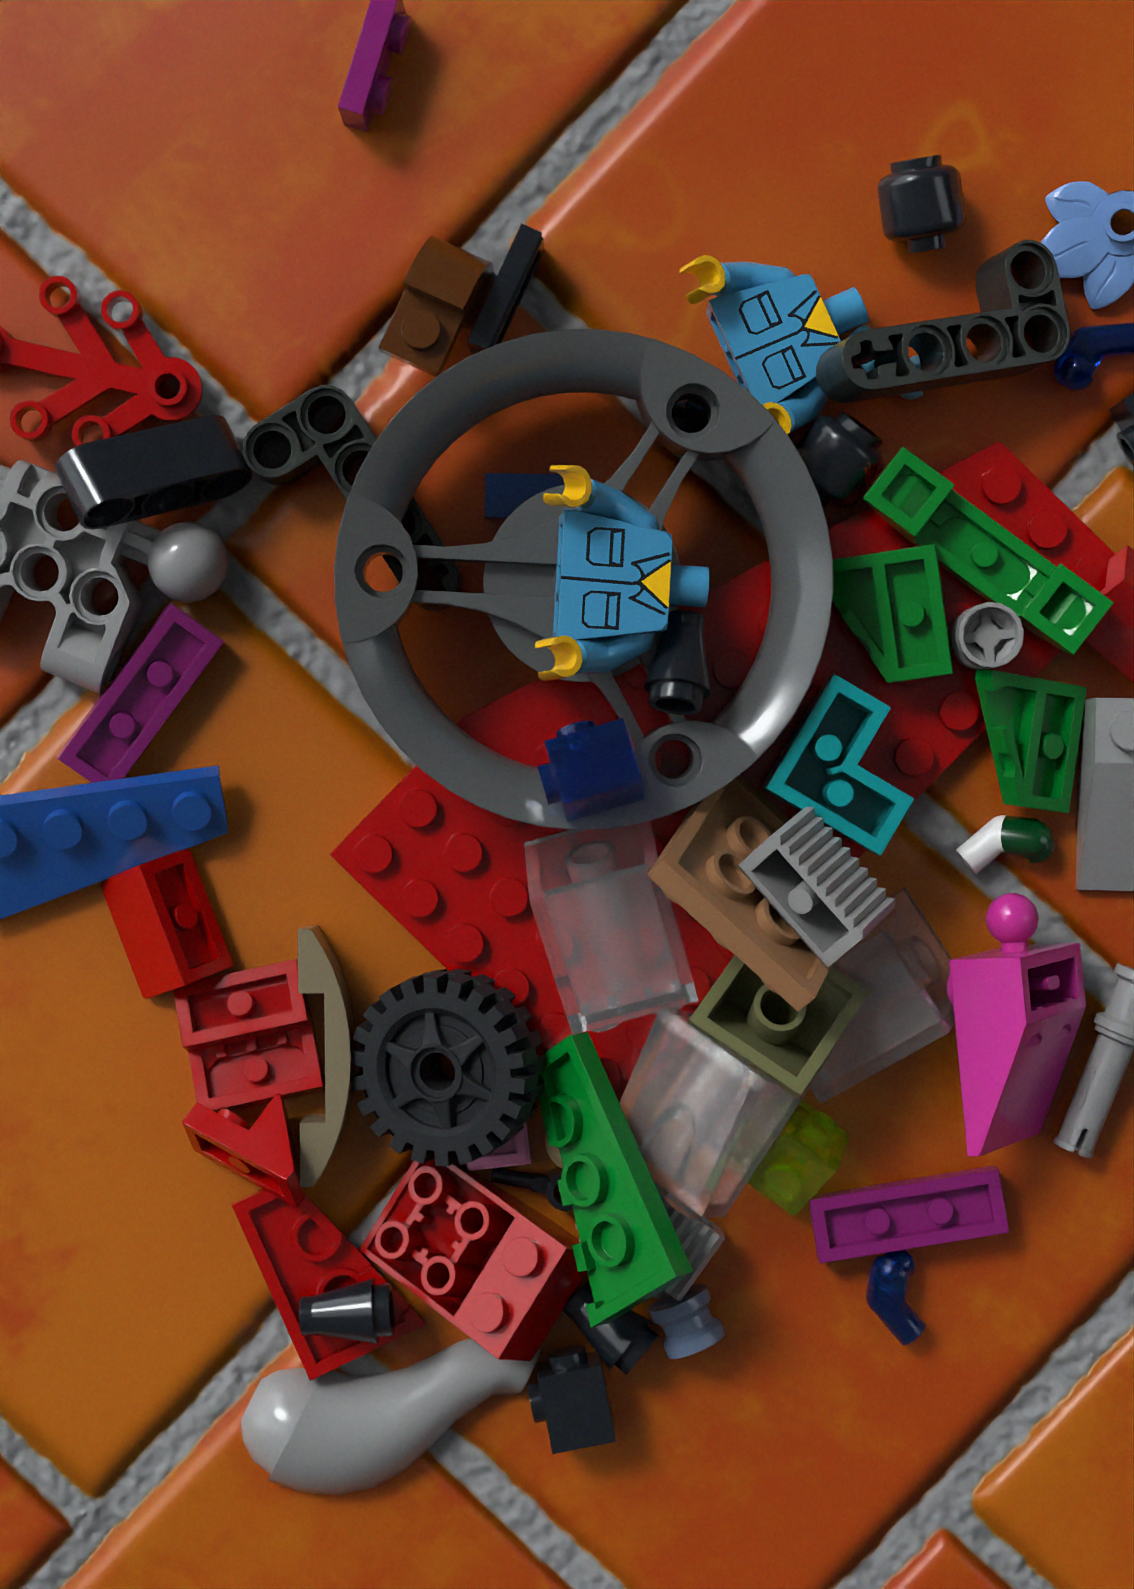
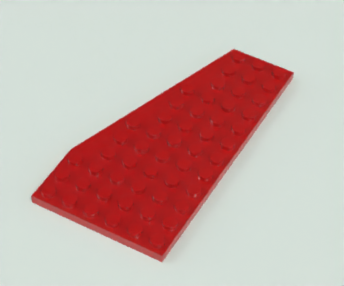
[329,441,1115,1103]

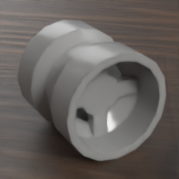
[949,602,1024,670]

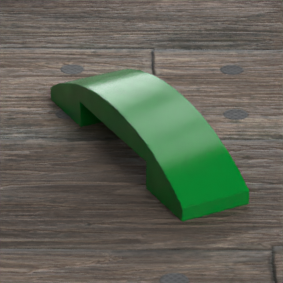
[862,446,1114,656]

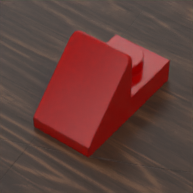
[182,1093,304,1208]

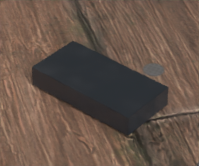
[467,223,544,354]

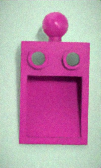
[947,893,1086,1156]

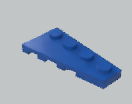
[0,765,229,919]

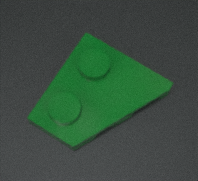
[832,544,954,683]
[975,669,1087,813]

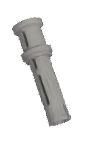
[1053,963,1134,1158]

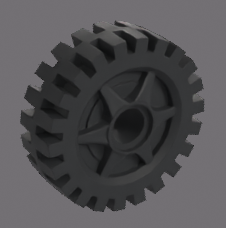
[351,969,546,1166]

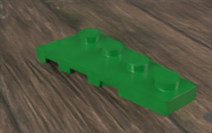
[538,1032,693,1328]

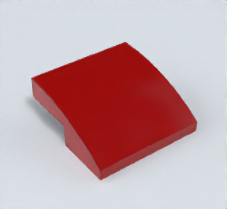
[173,959,325,1113]

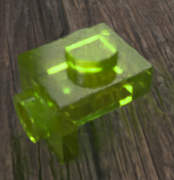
[743,1100,849,1217]

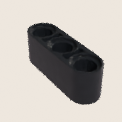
[55,415,253,530]

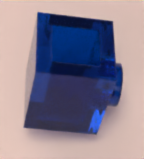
[537,718,645,822]

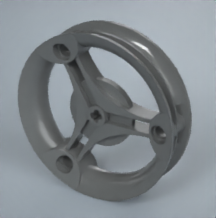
[334,329,833,830]

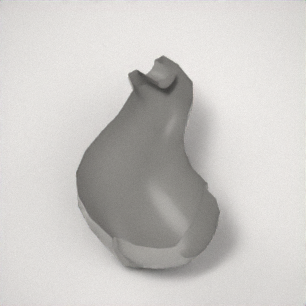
[240,1338,541,1495]

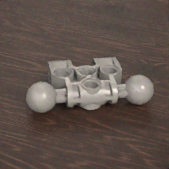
[0,459,228,695]

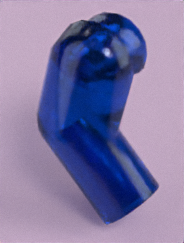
[1054,322,1134,391]
[866,1250,926,1346]

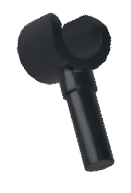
[491,1167,573,1211]

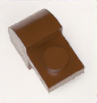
[378,236,494,377]

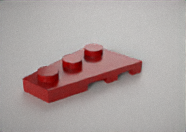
[231,1189,426,1381]

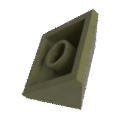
[687,955,870,1099]

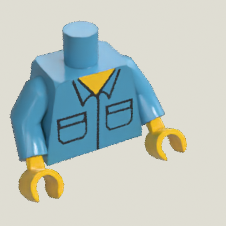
[679,255,869,435]
[535,465,709,681]

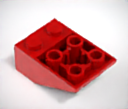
[359,1159,587,1362]

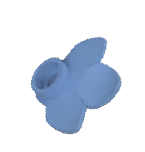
[1041,181,1134,310]

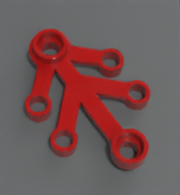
[0,276,203,446]

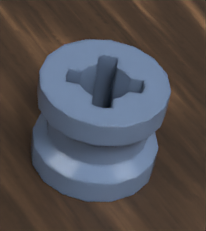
[648,1284,726,1359]

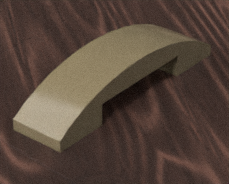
[298,925,357,1187]

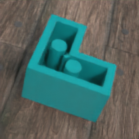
[760,674,914,856]

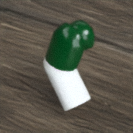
[955,815,1055,874]

